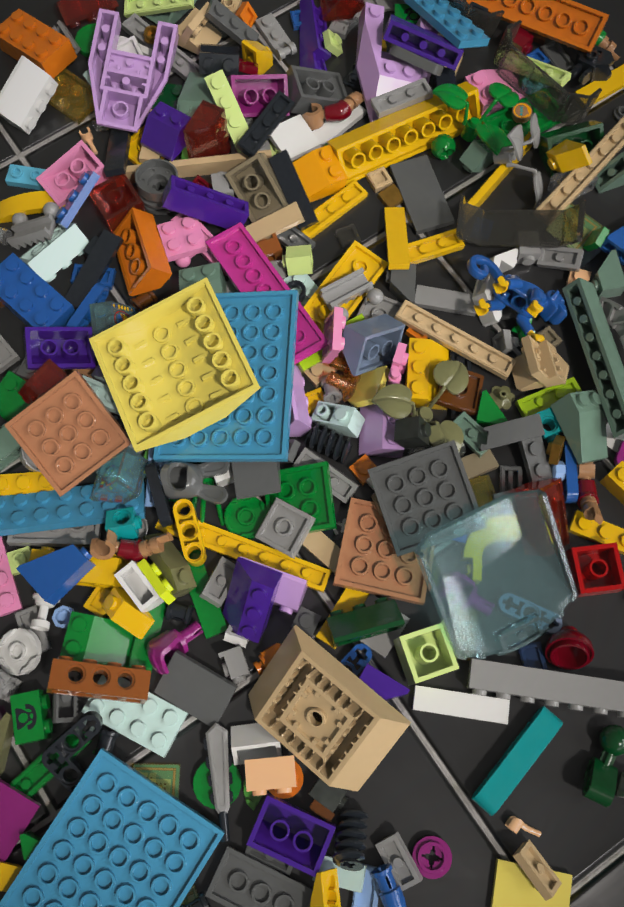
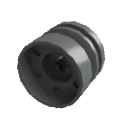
[135,159,178,215]

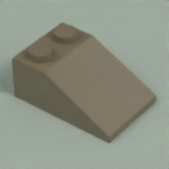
[225,153,288,223]

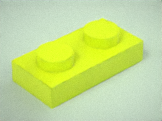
[137,559,176,605]

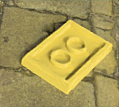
[490,858,573,907]

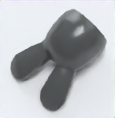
[160,461,230,505]

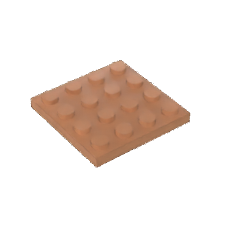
[4,370,131,497]
[333,497,434,606]

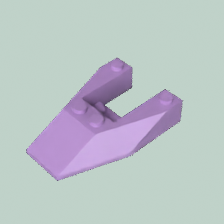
[355,2,438,122]
[88,8,179,133]

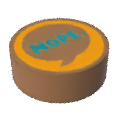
[511,102,532,123]

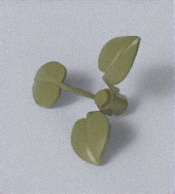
[372,360,469,452]

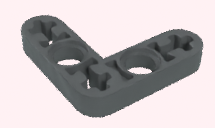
[388,43,444,76]

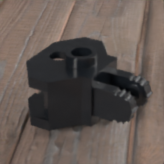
[570,45,614,85]

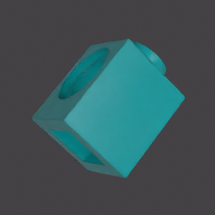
[533,407,563,444]
[105,507,142,541]

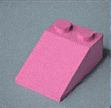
[464,69,529,117]
[36,140,113,207]

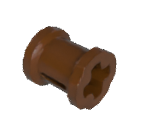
[130,291,158,312]

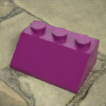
[226,74,290,118]

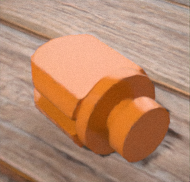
[253,643,281,675]

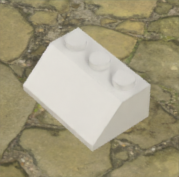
[0,56,59,135]

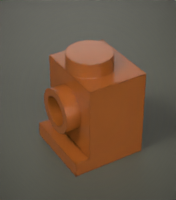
[257,233,283,261]

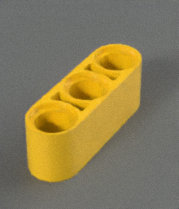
[173,499,207,567]

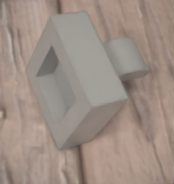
[492,329,520,355]

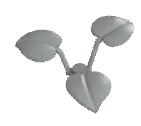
[493,112,543,208]

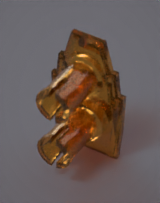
[326,356,361,402]

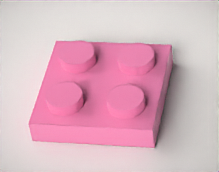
[157,216,208,262]
[322,307,346,364]

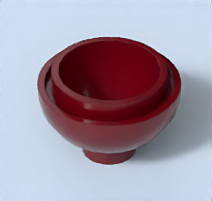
[545,626,594,670]

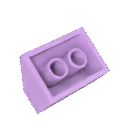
[289,365,312,437]
[359,404,404,458]
[241,556,307,615]

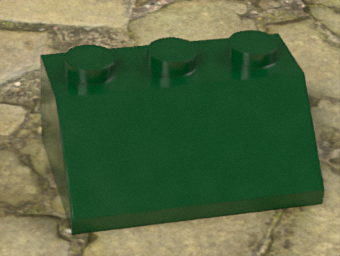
[538,120,604,178]
[326,597,405,648]

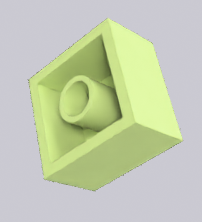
[393,622,459,686]

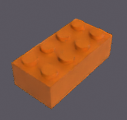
[0,9,77,79]

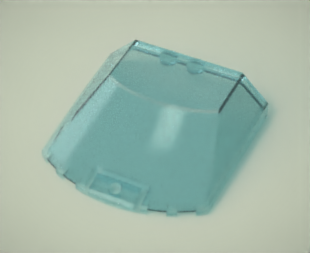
[414,489,578,660]

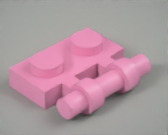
[387,342,409,385]

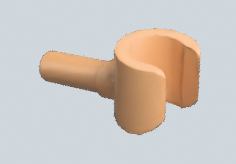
[79,127,98,155]
[505,816,541,837]

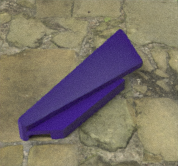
[300,0,331,71]

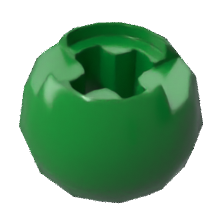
[431,134,456,160]

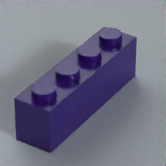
[383,14,464,70]
[162,175,249,229]

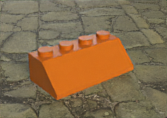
[113,207,172,296]

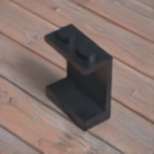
[199,43,239,76]

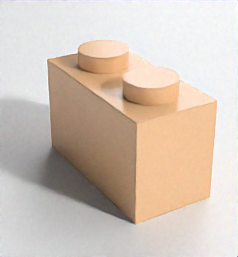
[244,755,297,796]

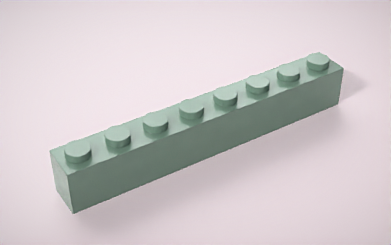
[562,278,624,441]

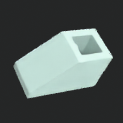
[311,401,365,438]

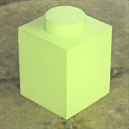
[282,245,313,276]

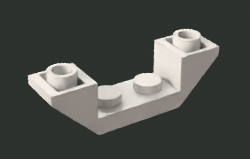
[472,248,519,327]

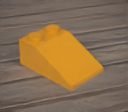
[293,144,348,202]

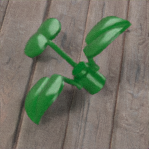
[431,82,519,156]

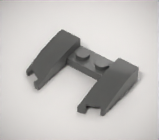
[478,413,563,514]

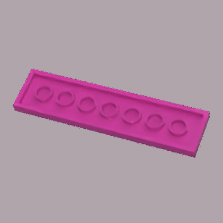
[205,222,328,365]

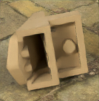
[177,1,222,55]
[512,335,569,391]

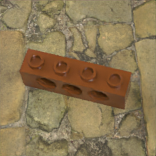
[46,656,151,704]

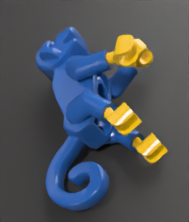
[466,255,567,342]

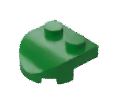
[0,370,45,421]

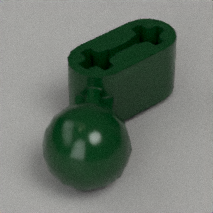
[582,724,624,808]

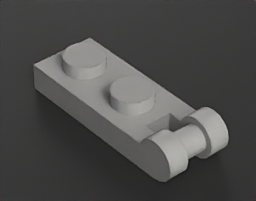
[255,13,297,61]

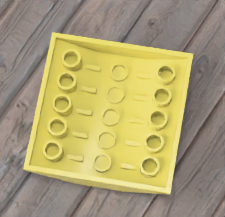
[89,277,261,452]

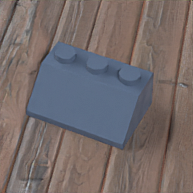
[342,314,406,376]

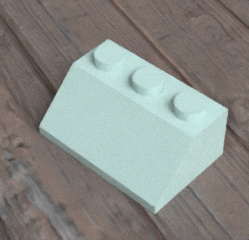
[20,223,89,283]

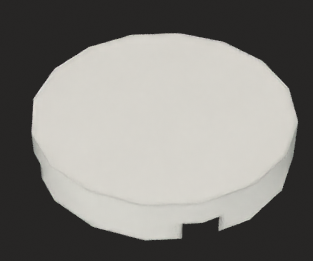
[0,628,42,676]

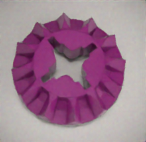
[412,836,452,879]

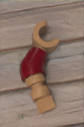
[302,91,364,130]
[577,462,603,525]
[90,529,174,562]

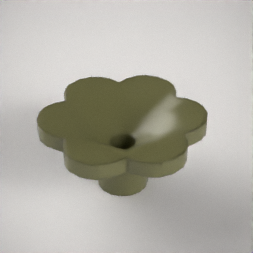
[489,386,515,410]

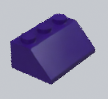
[24,327,96,370]
[223,557,283,643]
[246,793,336,878]

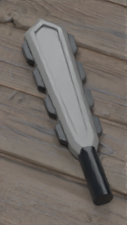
[203,723,233,842]

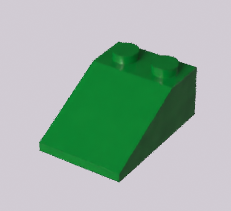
[60,611,134,668]

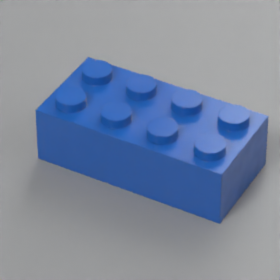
[0,253,75,327]

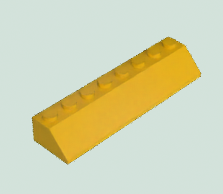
[327,81,481,186]

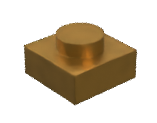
[546,435,565,465]

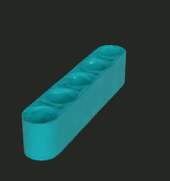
[471,705,563,816]

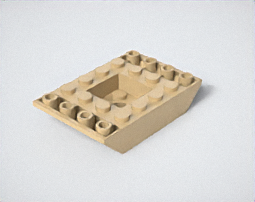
[248,625,411,791]

